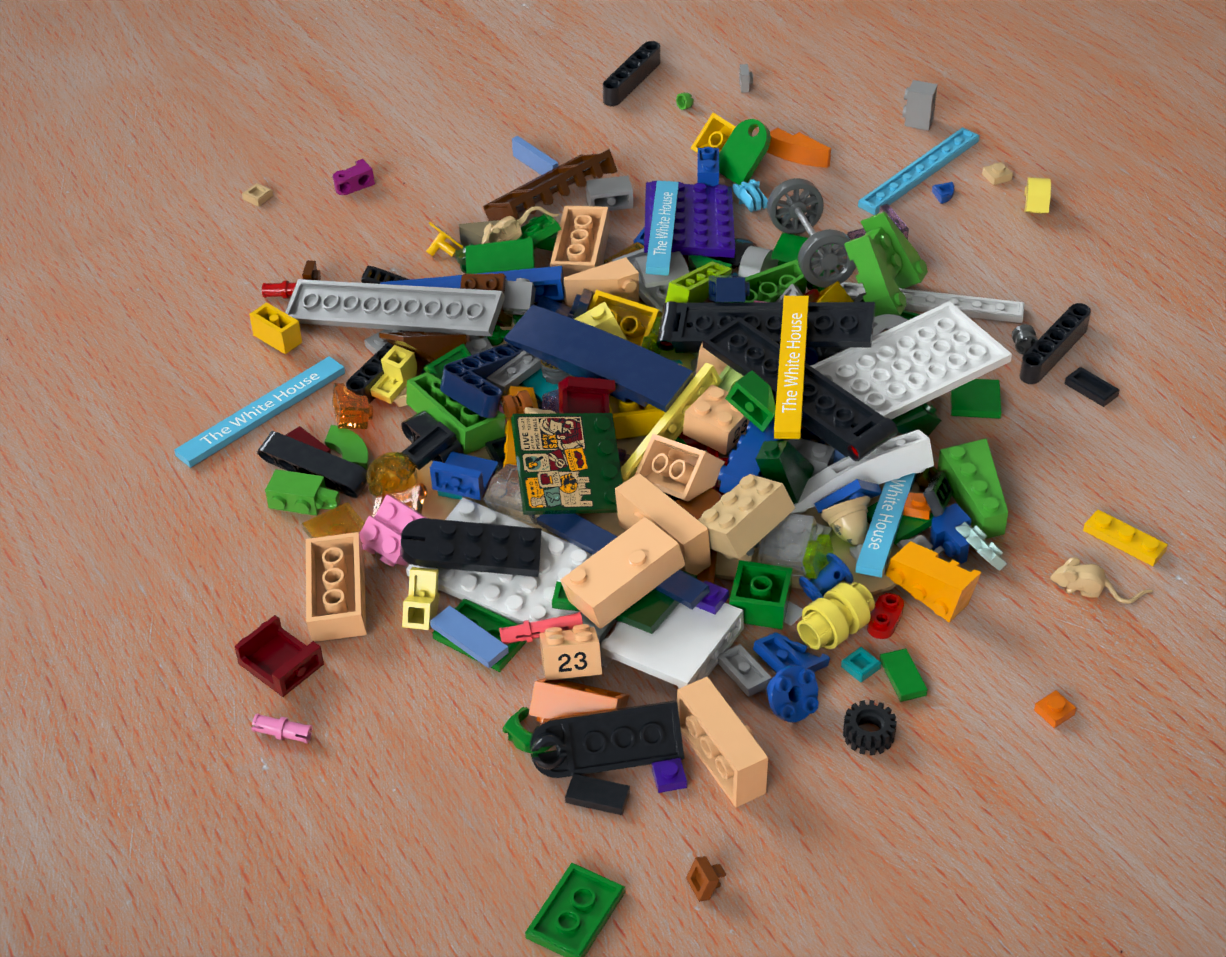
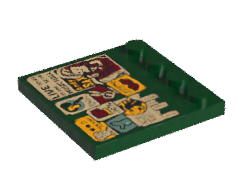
[511,413,623,515]

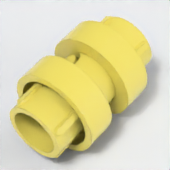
[797,582,875,650]

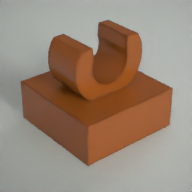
[686,856,726,902]

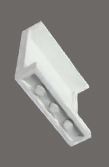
[600,603,744,689]

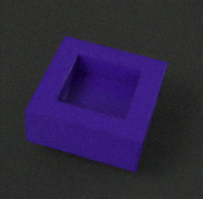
[695,581,729,615]
[652,758,687,793]

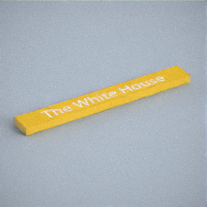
[774,296,809,439]

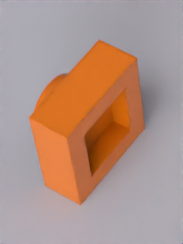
[903,492,931,520]
[1034,690,1076,728]

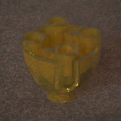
[367,451,418,499]

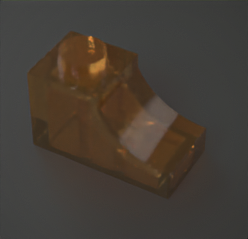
[332,383,373,429]

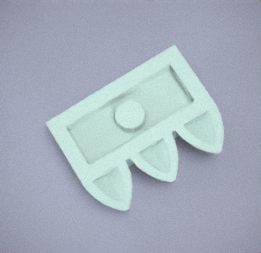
[955,522,1007,571]

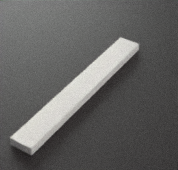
[841,282,1024,323]

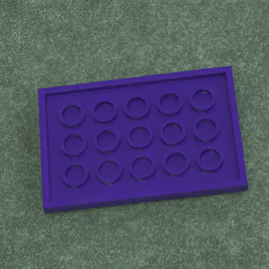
[644,181,735,258]

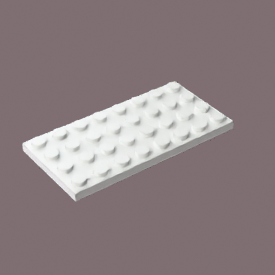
[811,301,1012,419]
[406,497,617,644]

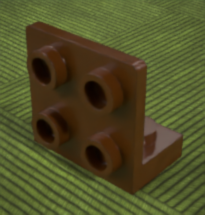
[460,273,512,327]

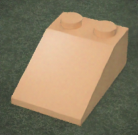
[564,257,639,313]

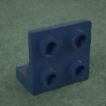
[537,289,592,319]

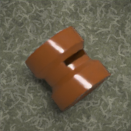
[501,390,533,420]

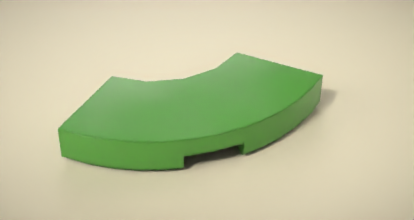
[325,425,369,470]

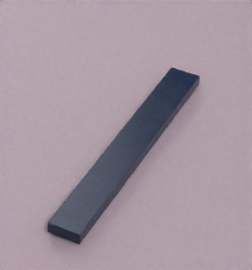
[536,513,710,610]

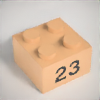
[683,384,750,455]
[539,624,602,681]

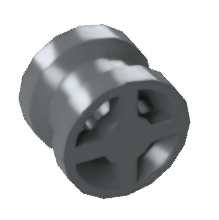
[1011,324,1038,354]

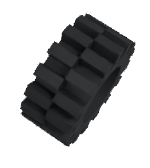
[843,700,897,755]

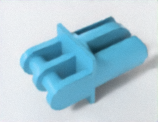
[732,179,768,212]

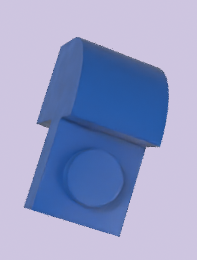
[929,503,971,564]

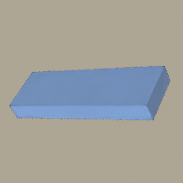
[512,136,558,175]
[430,606,509,668]

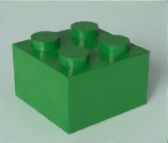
[729,560,793,630]

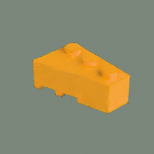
[885,541,981,623]

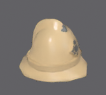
[821,496,871,545]

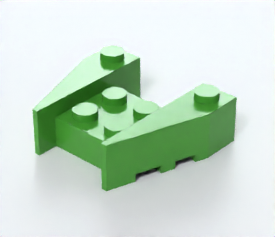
[844,211,928,317]

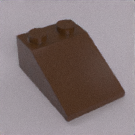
[379,331,466,363]

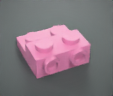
[359,495,427,567]

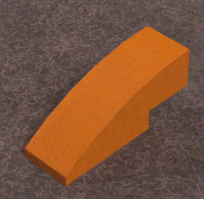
[767,127,831,168]

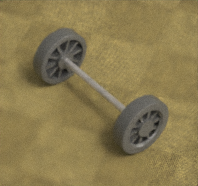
[767,178,856,288]

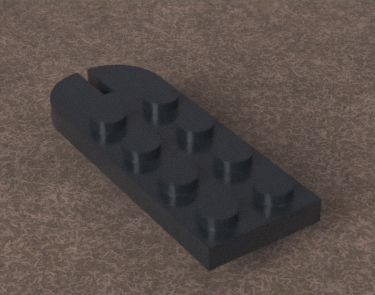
[400,518,542,577]
[529,700,685,778]

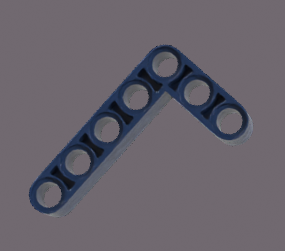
[440,343,523,418]

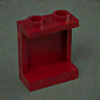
[558,376,615,413]
[235,615,324,697]

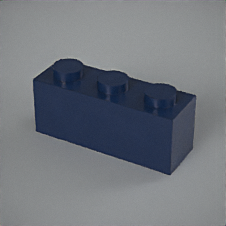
[709,275,750,302]

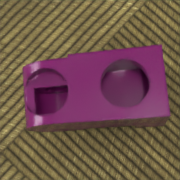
[333,159,375,195]

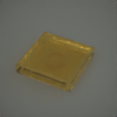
[302,502,365,544]

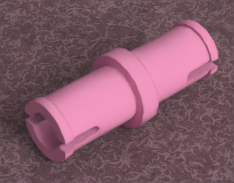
[252,714,313,744]

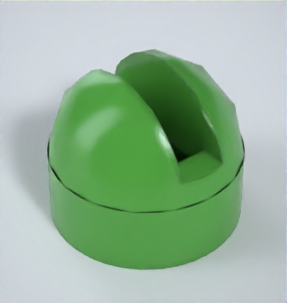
[676,92,694,110]

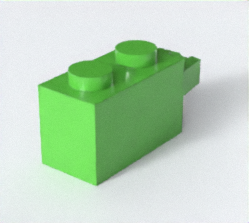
[265,469,340,516]

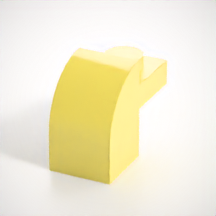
[1024,177,1051,214]
[370,345,417,404]
[402,567,440,630]

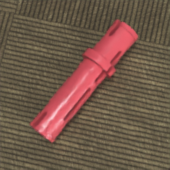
[499,612,583,644]

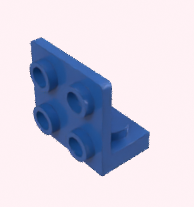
[430,452,498,500]

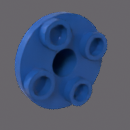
[767,665,819,723]

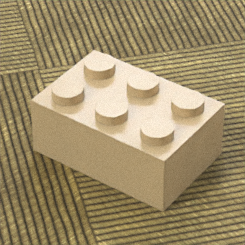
[698,474,796,559]

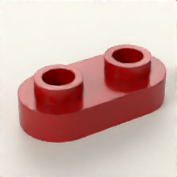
[867,593,904,639]

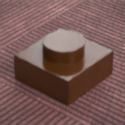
[302,260,321,281]

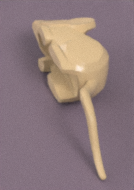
[482,206,559,244]
[1050,557,1153,604]

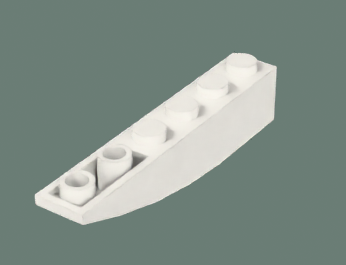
[791,430,934,514]

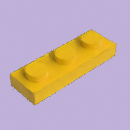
[1083,509,1168,566]

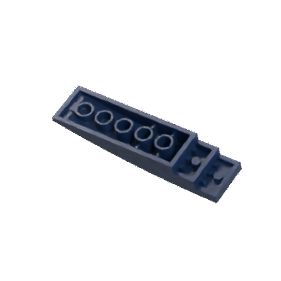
[504,305,694,412]

